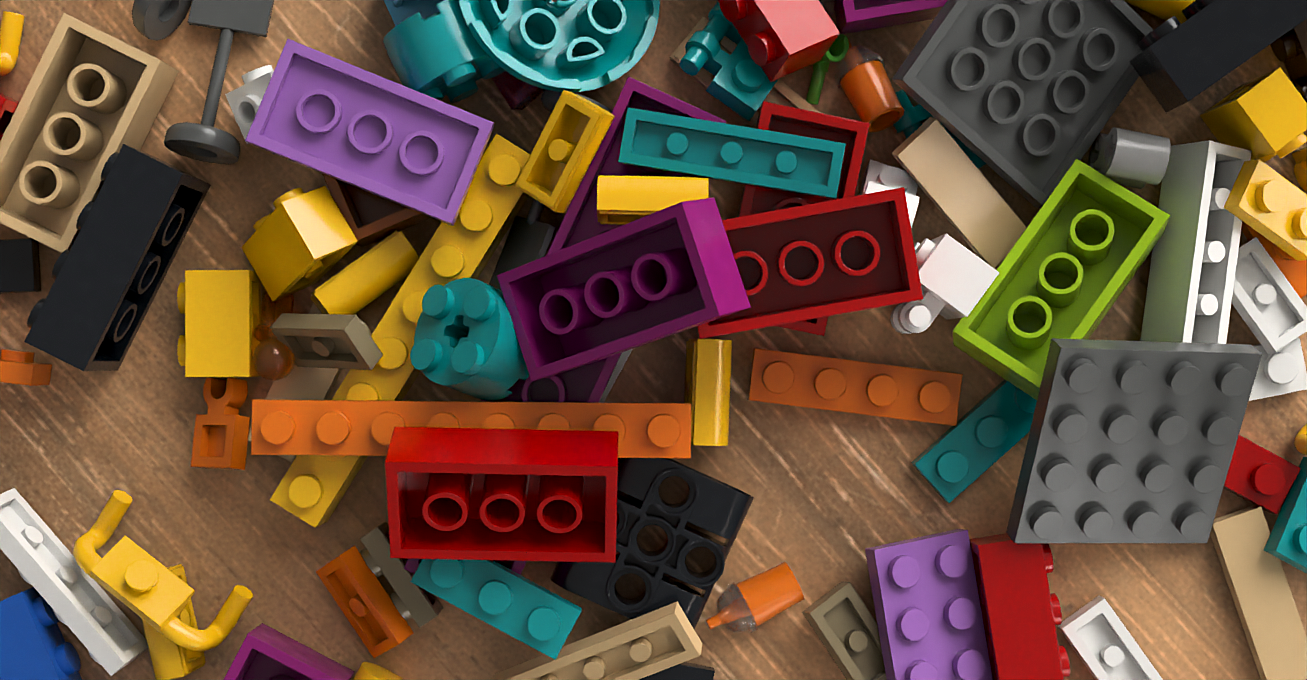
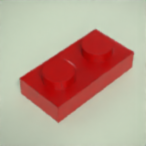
[1223,435,1301,514]

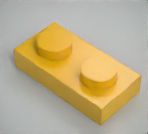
[1224,159,1307,261]

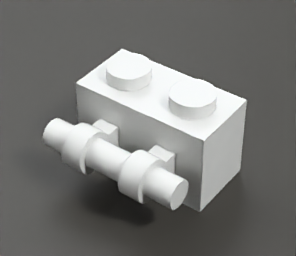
[890,233,999,334]

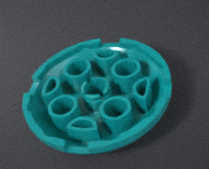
[458,0,660,92]

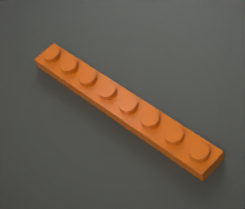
[251,399,691,458]

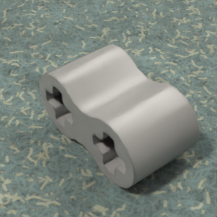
[1087,127,1171,189]

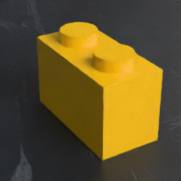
[1200,67,1307,163]
[241,186,358,302]
[177,270,262,377]

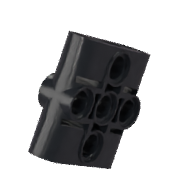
[550,458,754,630]

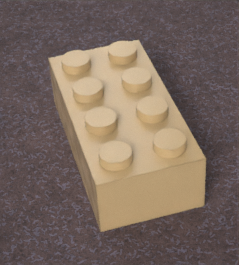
[0,13,179,253]

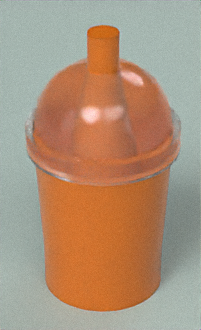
[834,39,904,132]
[706,562,804,633]

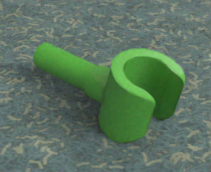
[806,34,849,105]

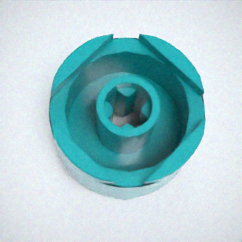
[383,0,505,103]
[410,278,529,401]

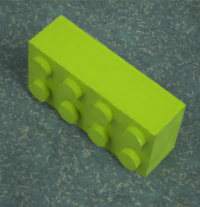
[953,159,1170,400]

